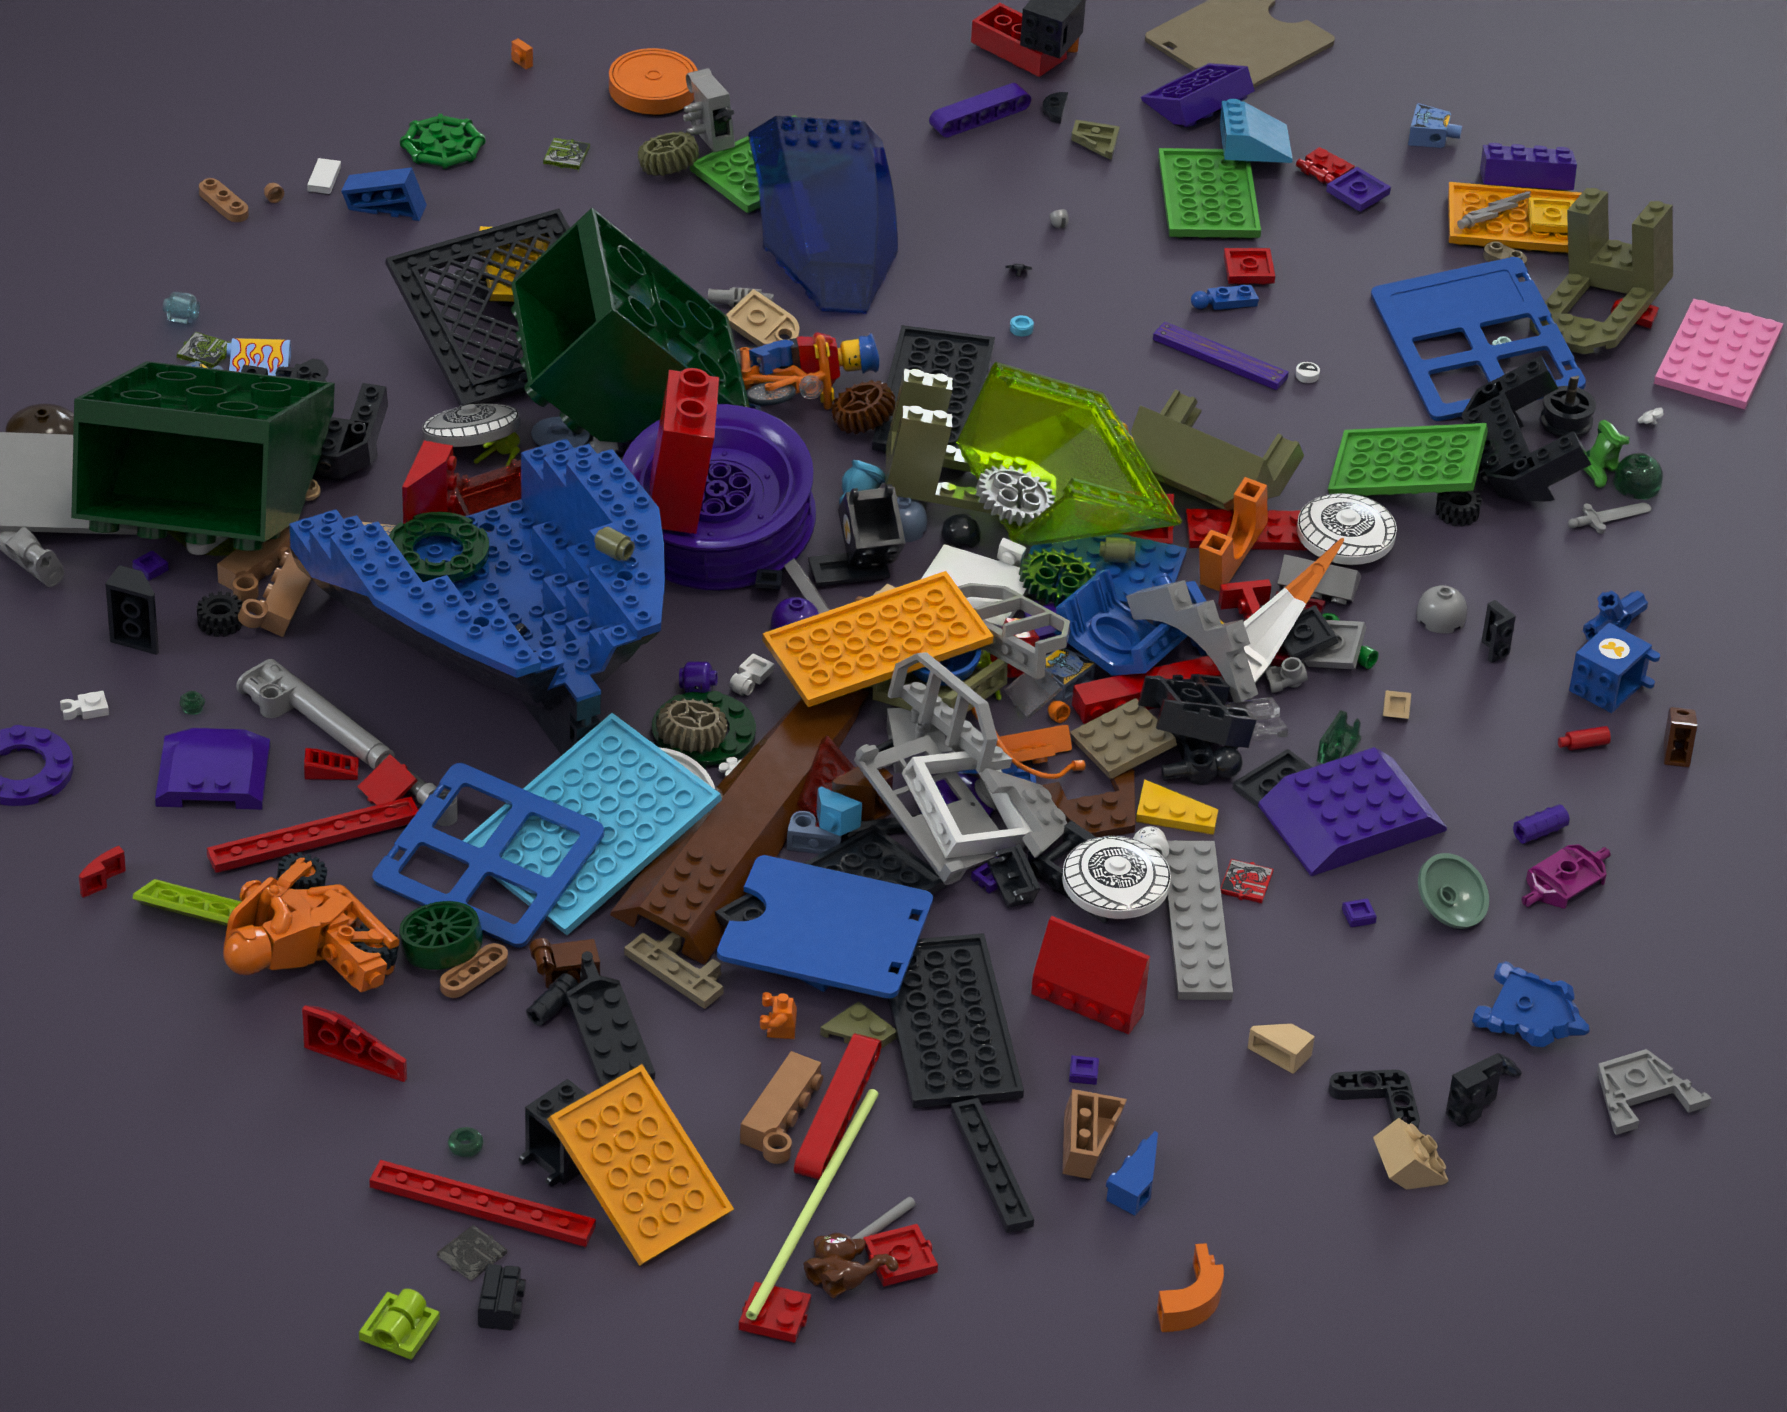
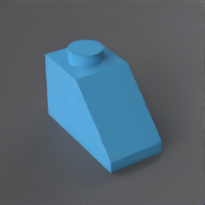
[816,787,862,836]

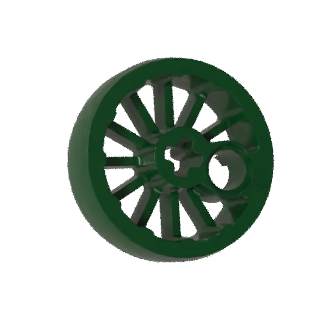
[399,901,483,970]

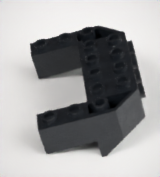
[1462,356,1591,502]
[241,365,388,479]

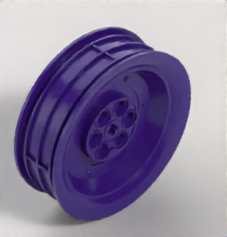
[622,404,816,590]

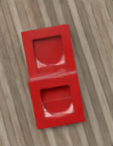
[79,846,126,898]

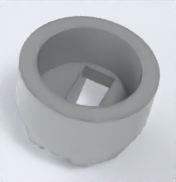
[1049,209,1069,228]

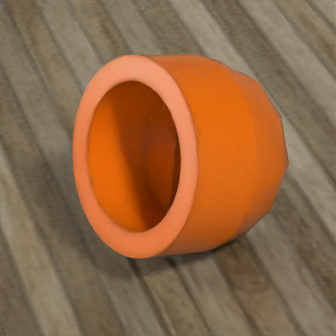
[1048,701,1070,723]

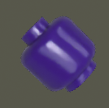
[679,662,718,693]

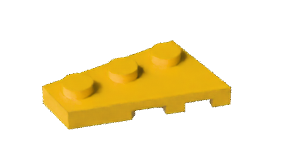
[1136,779,1218,835]

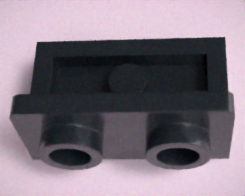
[1481,600,1516,663]

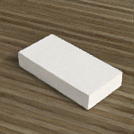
[307,158,341,194]

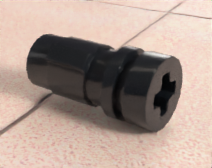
[526,973,579,1026]

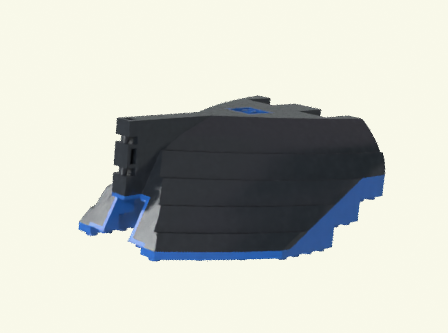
[289,439,665,755]

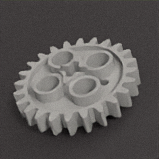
[975,465,1055,527]

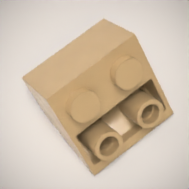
[1373,1118,1449,1190]

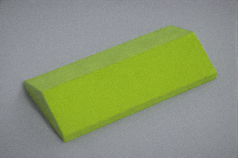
[133,879,241,926]

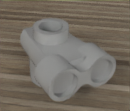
[1265,657,1308,693]

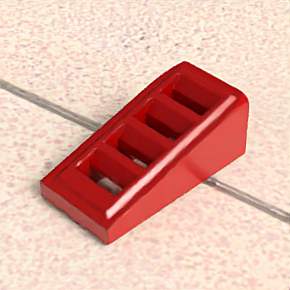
[304,748,359,780]

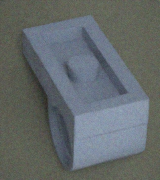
[787,811,842,854]

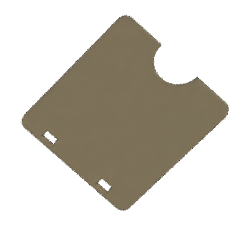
[1145,0,1335,88]

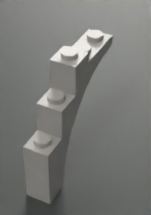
[1126,580,1258,703]

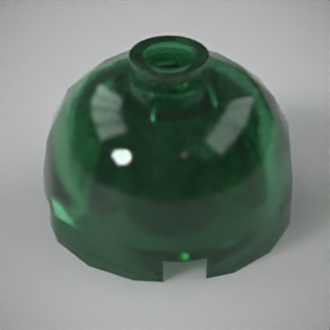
[1613,453,1663,499]

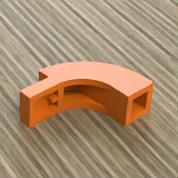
[1157,1243,1224,1332]

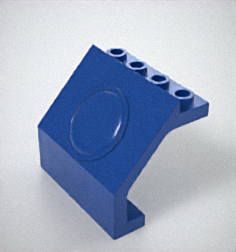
[1054,569,1188,676]

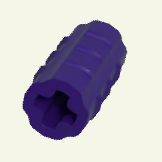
[1513,804,1570,844]

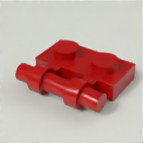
[1296,147,1355,184]

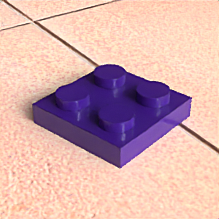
[1326,167,1391,212]

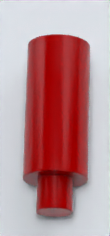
[1558,726,1611,750]

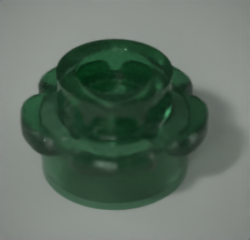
[179,691,205,715]

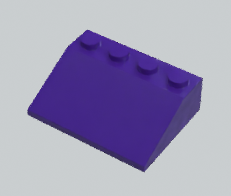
[1141,63,1255,127]

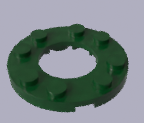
[389,512,489,583]
[652,691,756,769]

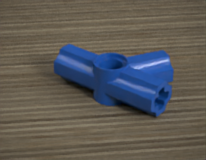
[1583,590,1648,641]

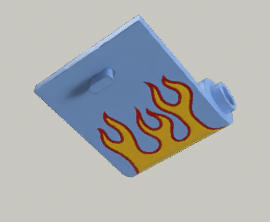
[227,338,291,376]

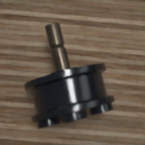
[1540,375,1596,439]

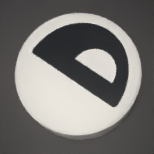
[1295,362,1320,383]

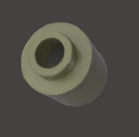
[594,526,635,561]
[1099,537,1136,563]

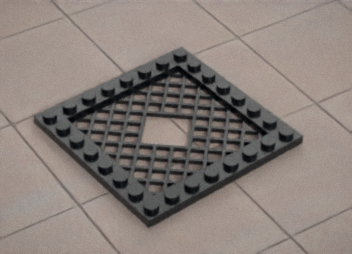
[385,208,570,406]

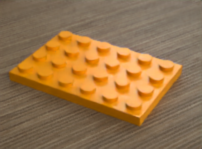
[1448,182,1582,253]
[547,1064,734,1266]

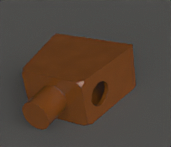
[1664,707,1697,767]

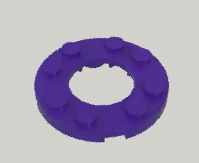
[0,725,74,806]

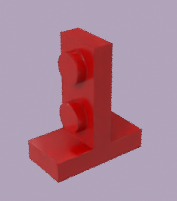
[1218,579,1272,621]

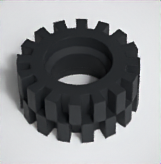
[1435,489,1482,527]
[197,591,243,637]

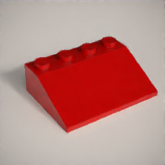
[402,440,457,524]
[1031,916,1150,1035]

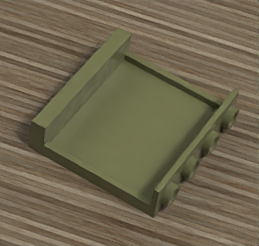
[872,658,1007,712]

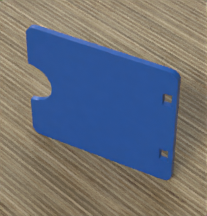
[717,855,933,998]

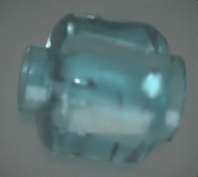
[163,291,200,325]

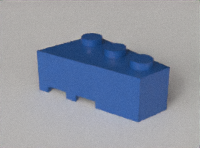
[341,167,427,221]

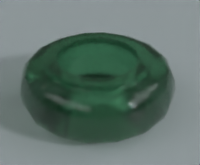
[448,1127,484,1157]

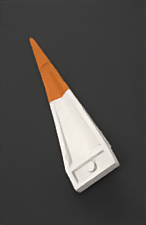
[1244,538,1344,683]

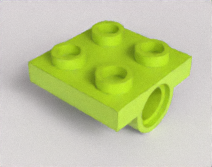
[359,1289,440,1360]

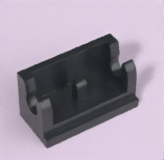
[987,844,1040,908]

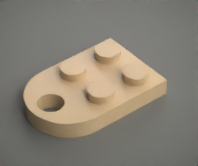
[726,289,799,347]

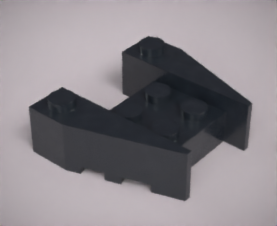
[1138,674,1257,749]

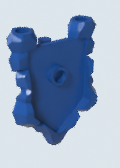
[1472,961,1590,1047]

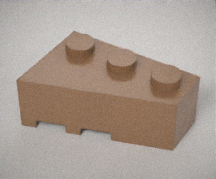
[1063,1089,1127,1179]

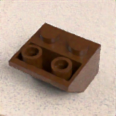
[832,766,893,821]

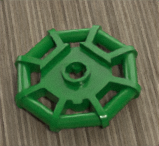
[400,113,486,169]

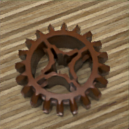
[831,380,896,434]

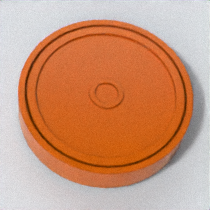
[609,48,698,115]

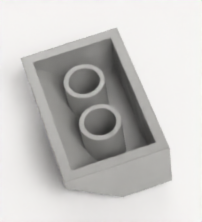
[1278,554,1361,605]

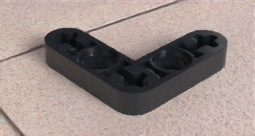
[1328,1069,1420,1130]

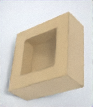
[1383,691,1411,719]

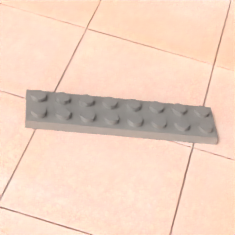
[1165,840,1233,1000]

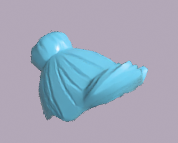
[839,460,886,504]

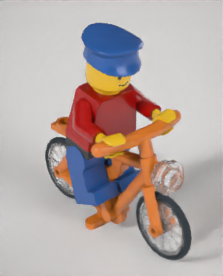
[736,332,880,410]

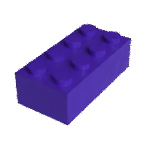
[1480,143,1577,190]

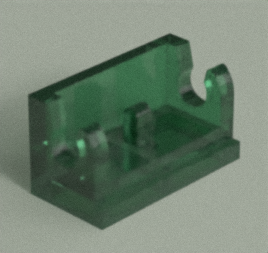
[1317,710,1361,764]

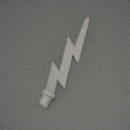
[1457,191,1531,229]

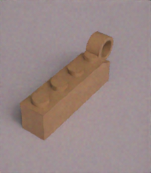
[217,520,298,602]
[238,551,311,637]
[740,1051,823,1164]

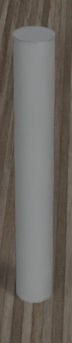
[852,1196,916,1239]

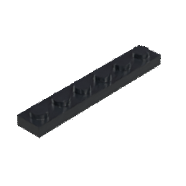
[951,1098,1034,1233]

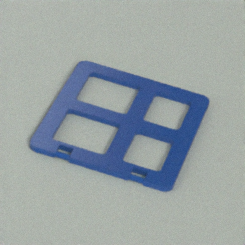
[372,763,605,948]

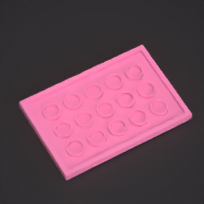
[1654,299,1783,409]

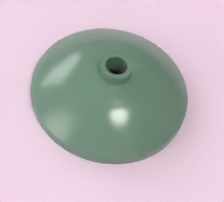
[1418,853,1489,929]

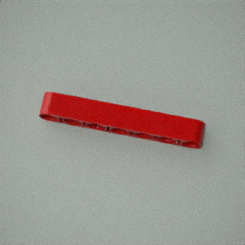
[794,1033,882,1180]

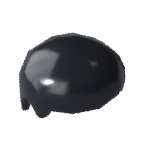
[941,514,981,548]

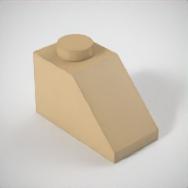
[1248,1024,1315,1074]

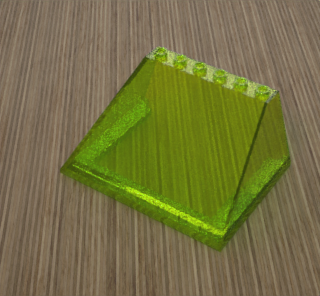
[956,362,1182,546]

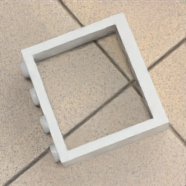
[902,751,1033,859]

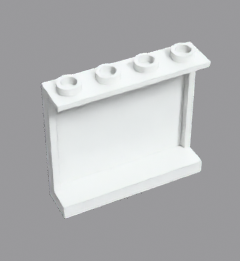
[921,544,1034,629]

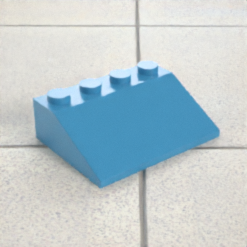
[1220,99,1293,163]

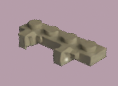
[624,932,724,1009]

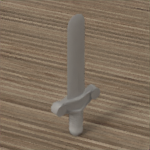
[1568,503,1651,534]

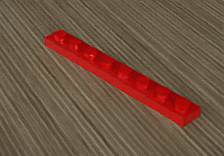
[207,797,418,873]
[369,1160,596,1247]

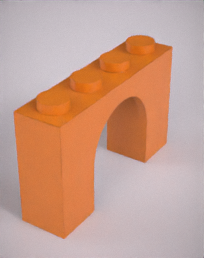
[1199,477,1268,592]

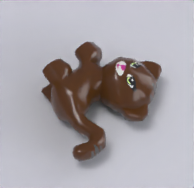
[803,1233,899,1298]

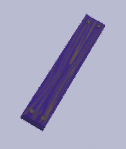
[1153,322,1289,390]

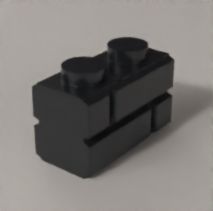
[478,1264,526,1331]

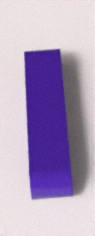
[929,83,1032,138]

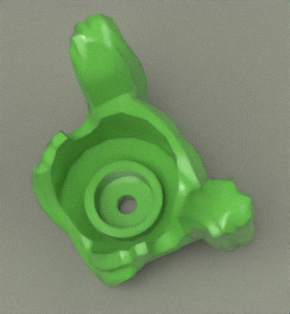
[1584,420,1630,488]

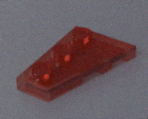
[797,736,855,822]

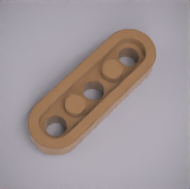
[199,178,249,222]
[440,943,508,998]

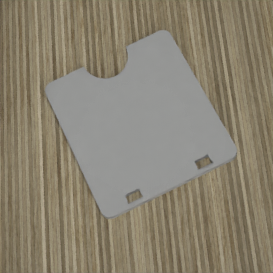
[0,432,137,535]

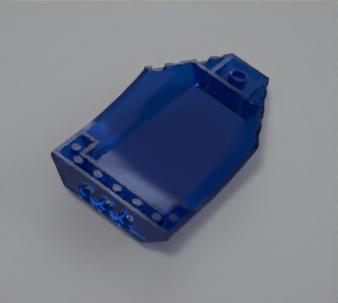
[748,116,898,314]

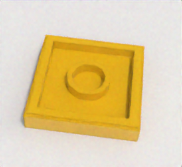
[1528,197,1574,233]

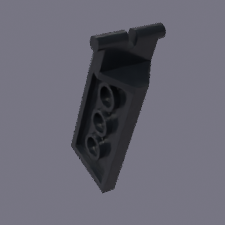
[566,951,655,1088]

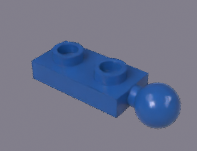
[1191,285,1259,310]

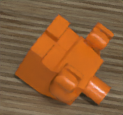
[760,992,797,1039]

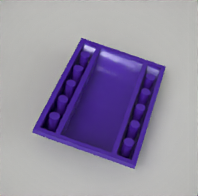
[1258,747,1447,876]

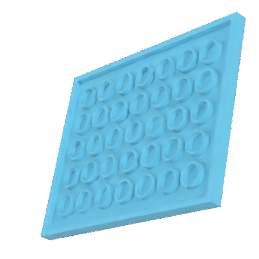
[462,713,722,935]

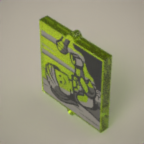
[543,138,590,170]
[177,332,231,368]

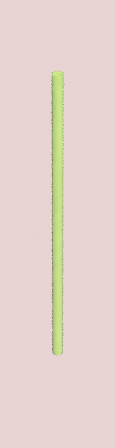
[746,1089,879,1320]

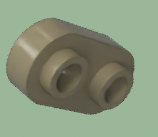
[1483,241,1527,266]

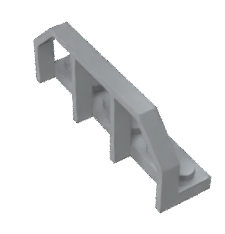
[958,583,1070,679]
[888,652,1012,773]

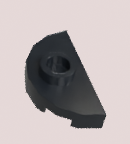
[1042,92,1068,124]

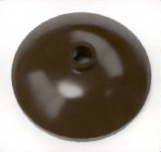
[6,404,74,435]

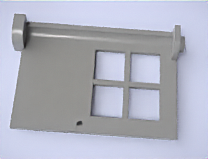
[854,735,999,885]

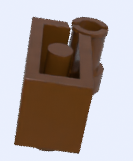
[529,938,600,988]

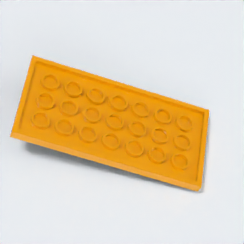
[762,571,994,707]

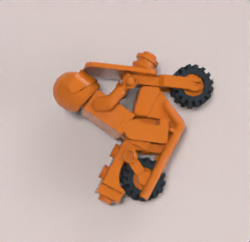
[223,852,400,993]

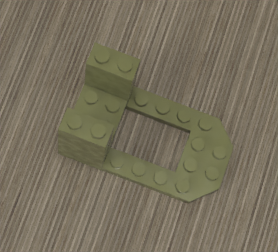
[1530,188,1673,354]
[885,369,1056,515]

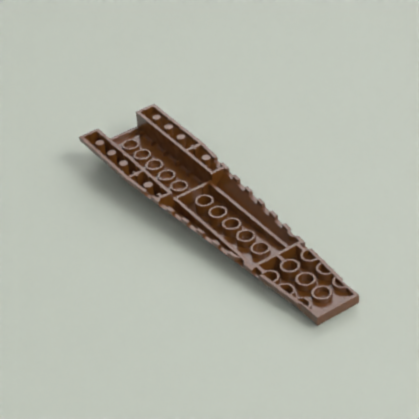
[610,689,870,965]

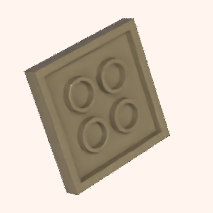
[1070,698,1177,779]

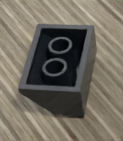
[105,565,159,655]

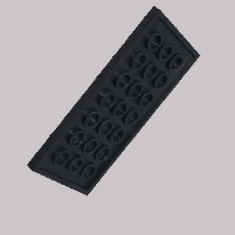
[872,325,995,452]
[715,825,946,928]
[888,933,1024,1108]

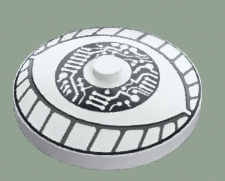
[1297,493,1397,565]
[1062,836,1171,919]

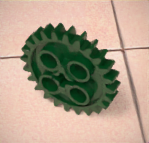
[1019,548,1097,607]

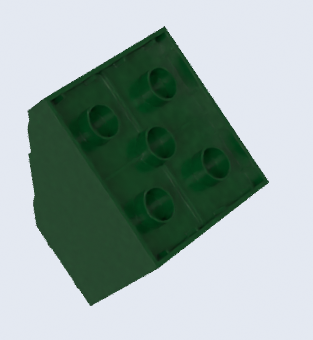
[511,208,750,443]
[71,361,335,551]

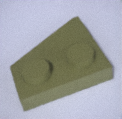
[1071,120,1120,159]
[820,1001,897,1049]

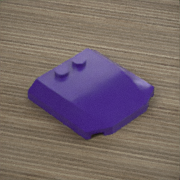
[155,728,270,810]

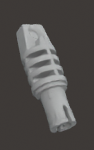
[708,287,774,308]

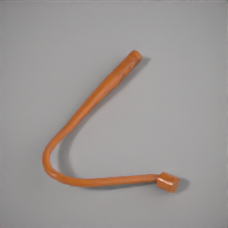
[971,707,1085,779]

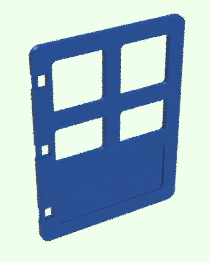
[1371,257,1586,421]

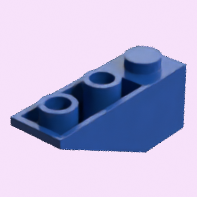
[1106,1131,1158,1216]

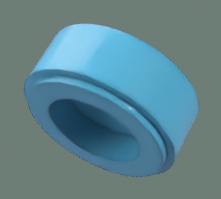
[1010,315,1034,337]

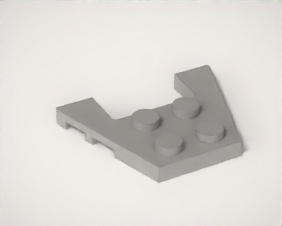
[979,768,1067,858]
[1597,1049,1712,1135]

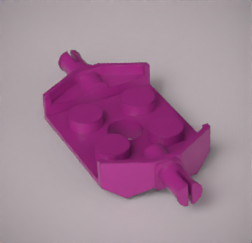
[1521,844,1611,909]

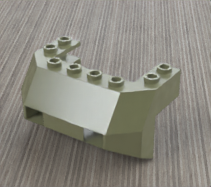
[1131,389,1304,511]

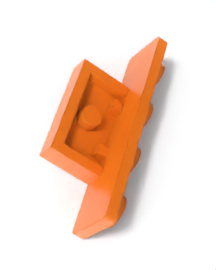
[999,725,1072,764]

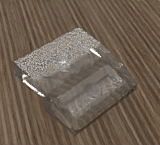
[1225,697,1288,742]

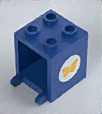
[1569,623,1660,713]

